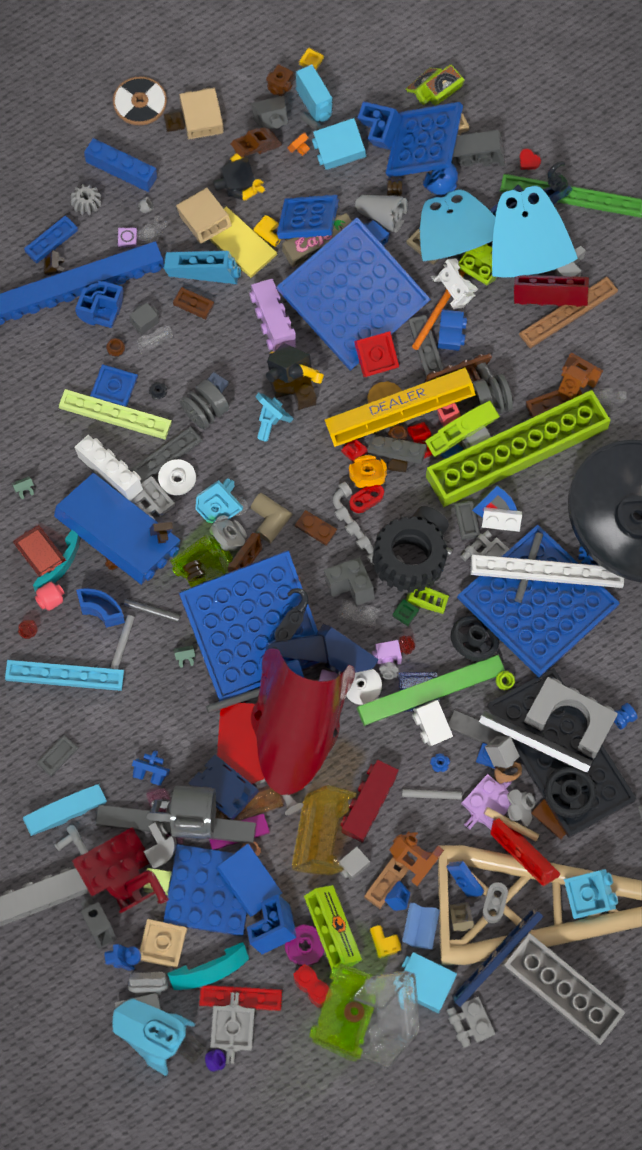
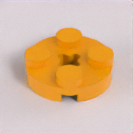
[349,455,387,488]

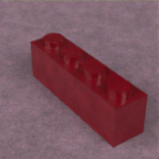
[514,275,589,307]
[340,759,399,843]

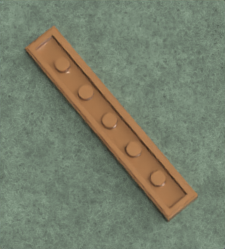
[519,277,618,348]

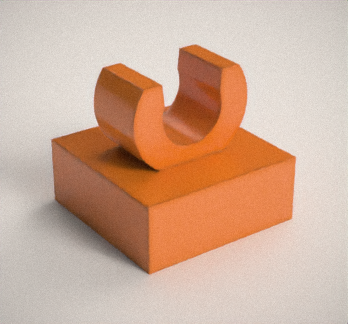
[287,133,310,156]

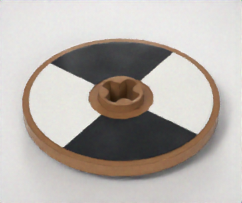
[113,77,167,125]

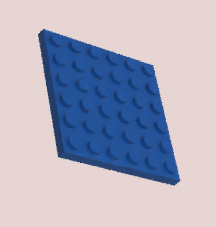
[276,218,431,371]
[457,525,620,678]
[178,550,320,701]

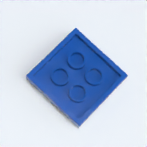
[277,195,339,239]

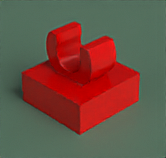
[341,439,368,463]

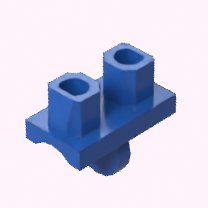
[132,750,170,785]
[104,944,141,971]

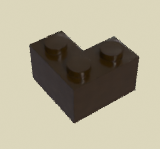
[270,376,316,410]

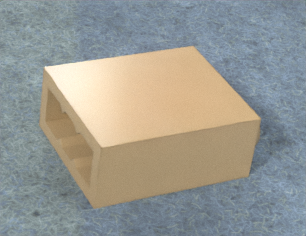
[180,88,223,139]
[176,188,232,244]

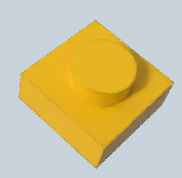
[299,48,323,70]

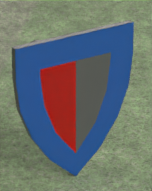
[472,485,517,518]

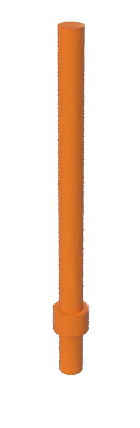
[412,269,465,350]

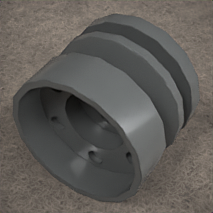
[471,374,513,414]
[180,379,229,430]

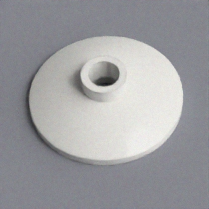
[158,459,196,495]
[346,669,382,705]

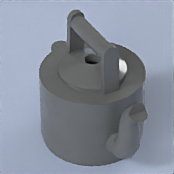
[147,785,216,839]

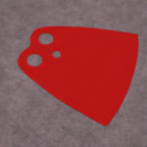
[217,703,264,784]

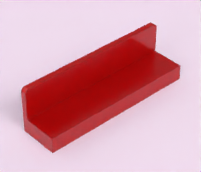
[490,818,560,886]

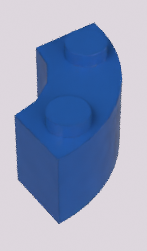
[76,589,125,628]

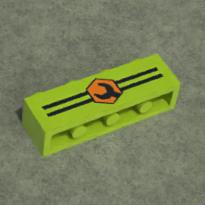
[304,885,362,971]

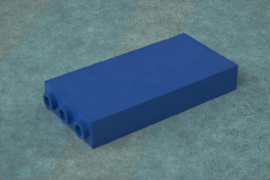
[54,473,180,585]

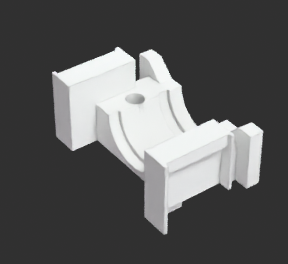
[431,259,478,309]

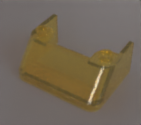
[292,785,356,875]

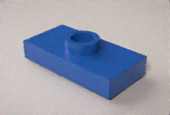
[446,861,484,897]

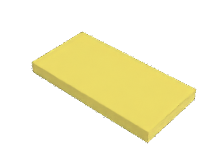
[209,207,277,278]

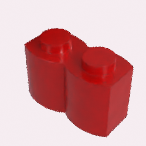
[293,964,332,1008]

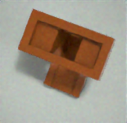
[558,353,604,399]
[389,832,444,886]

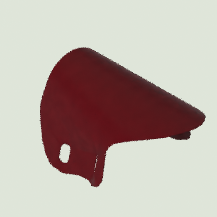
[251,648,355,795]

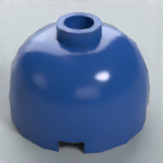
[423,163,458,195]

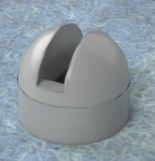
[138,197,154,213]

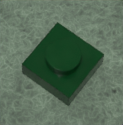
[392,599,419,626]

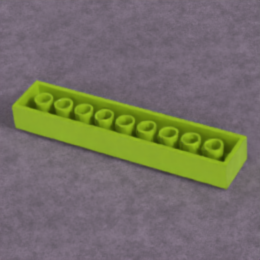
[426,390,611,508]

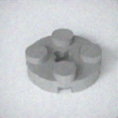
[209,516,247,551]

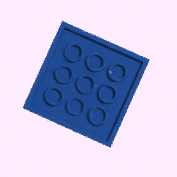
[385,102,463,177]
[163,845,247,936]

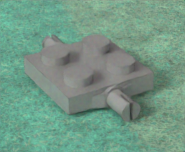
[210,993,255,1064]

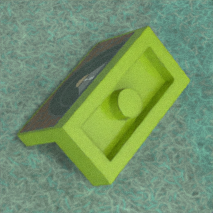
[424,65,464,106]
[406,68,442,105]

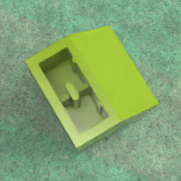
[458,244,497,285]

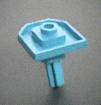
[255,393,294,441]
[195,479,243,523]

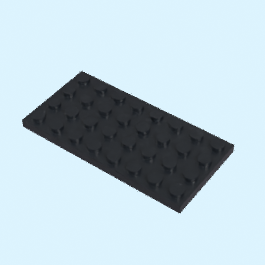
[487,668,637,839]

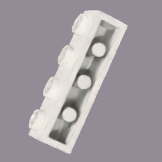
[75,435,143,501]

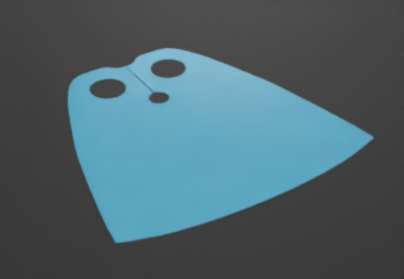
[492,186,578,277]
[420,190,496,261]

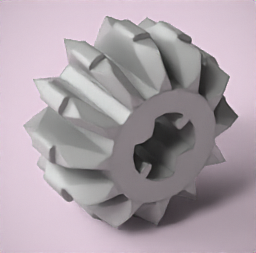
[71,184,101,215]

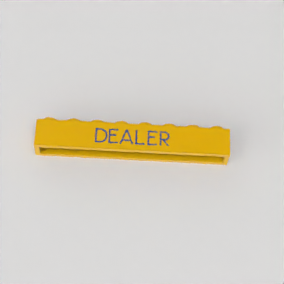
[325,368,476,447]

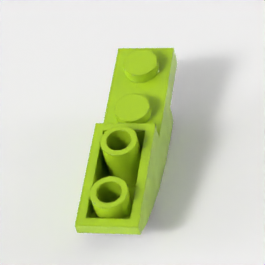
[425,401,500,457]

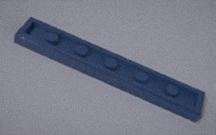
[452,907,543,1007]

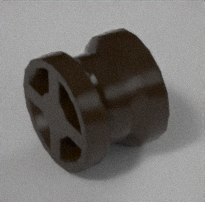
[387,179,402,196]
[183,560,206,582]

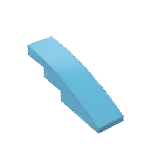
[23,784,107,836]

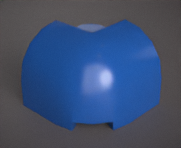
[75,281,123,328]

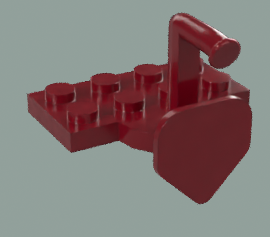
[72,827,169,914]

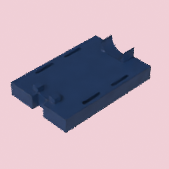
[189,754,259,820]

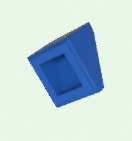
[385,881,410,911]

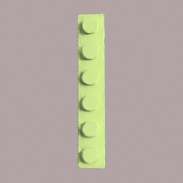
[59,389,172,440]

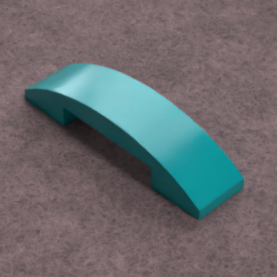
[33,530,80,592]
[167,942,249,990]

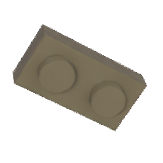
[449,902,474,931]

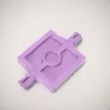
[461,774,514,830]

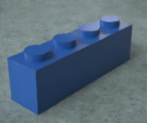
[84,138,157,192]

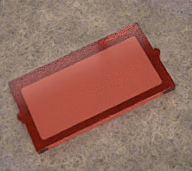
[12,525,66,577]

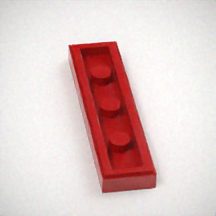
[199,985,282,1011]

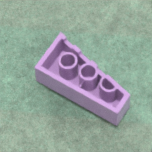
[249,279,296,352]

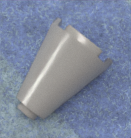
[355,195,408,232]

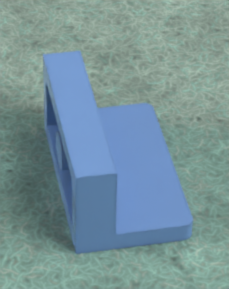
[402,903,440,949]

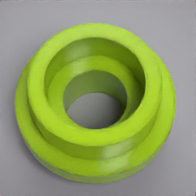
[496,671,515,690]

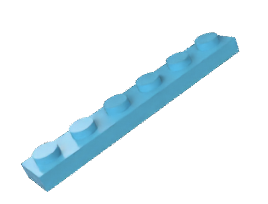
[5,660,124,691]

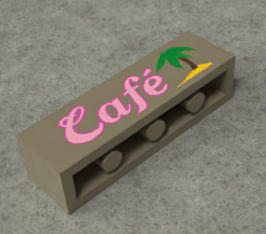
[282,213,352,268]

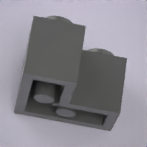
[324,557,374,606]

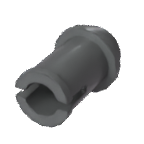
[476,362,495,385]

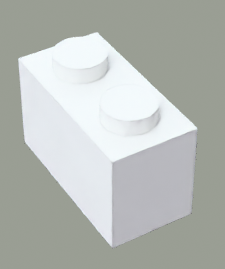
[413,700,453,746]

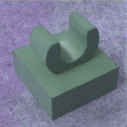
[11,476,34,499]
[174,645,195,668]

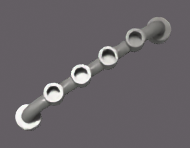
[333,481,405,566]

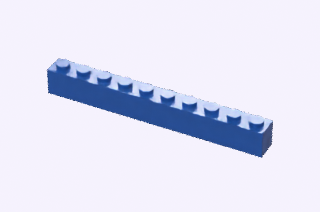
[0,241,164,325]

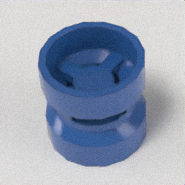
[614,703,638,730]

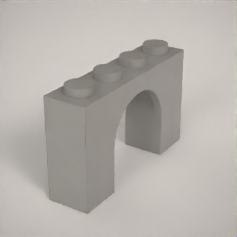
[524,677,618,759]

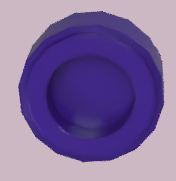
[205,1049,226,1071]

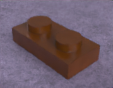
[173,287,214,320]
[295,510,337,546]

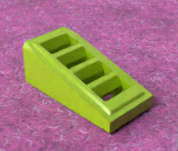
[406,587,449,614]

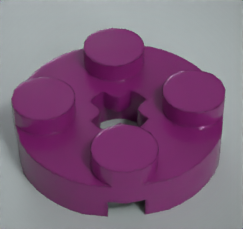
[285,925,325,966]

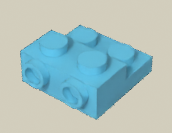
[564,869,618,919]

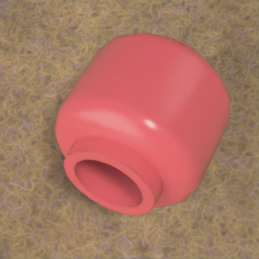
[35,582,65,611]

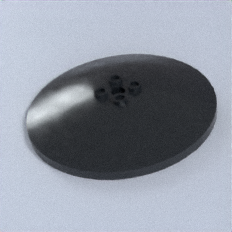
[568,440,642,582]

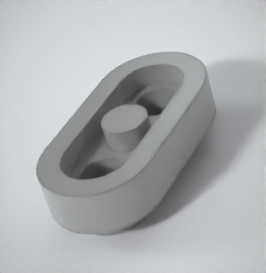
[483,883,508,923]

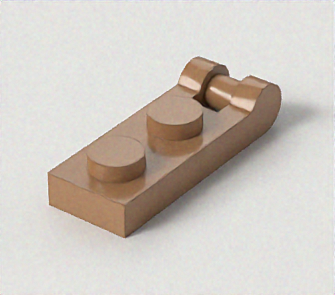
[364,858,410,909]

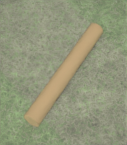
[484,807,539,841]

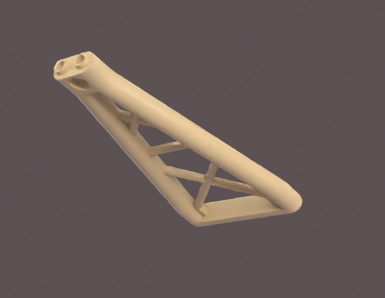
[438,845,642,965]

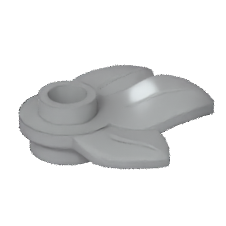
[507,789,535,827]

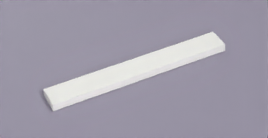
[471,555,624,588]

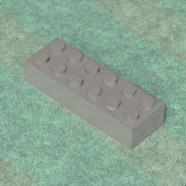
[501,933,626,1045]

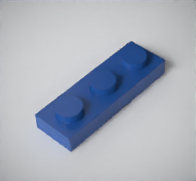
[24,215,78,263]

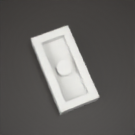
[482,507,522,532]

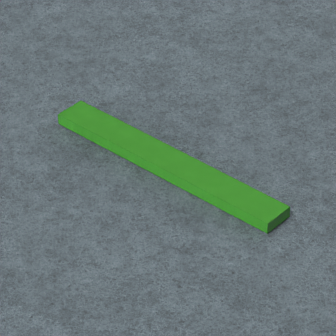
[500,174,642,218]
[357,655,505,726]

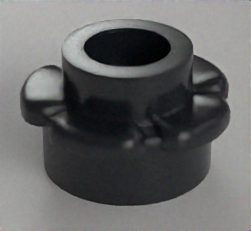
[149,382,167,399]

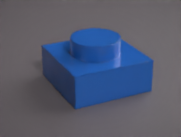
[476,743,495,769]

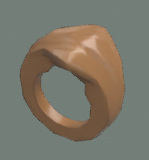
[494,762,522,784]

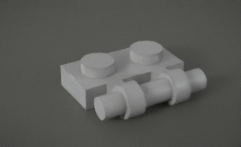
[131,476,175,520]
[460,530,509,566]
[447,996,495,1048]

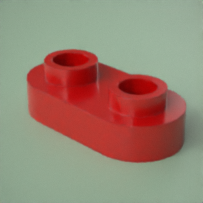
[349,485,384,513]

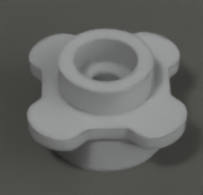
[379,662,399,679]

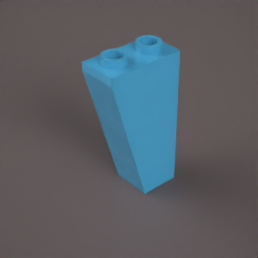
[164,251,241,284]

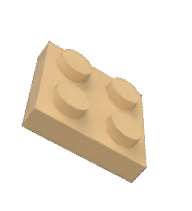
[140,919,187,969]

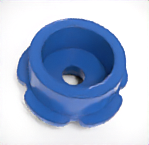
[430,753,450,772]

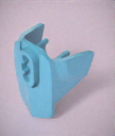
[113,999,196,1076]

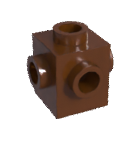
[266,64,294,96]

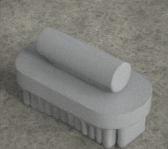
[128,972,168,996]

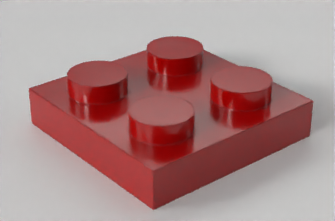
[354,331,399,377]

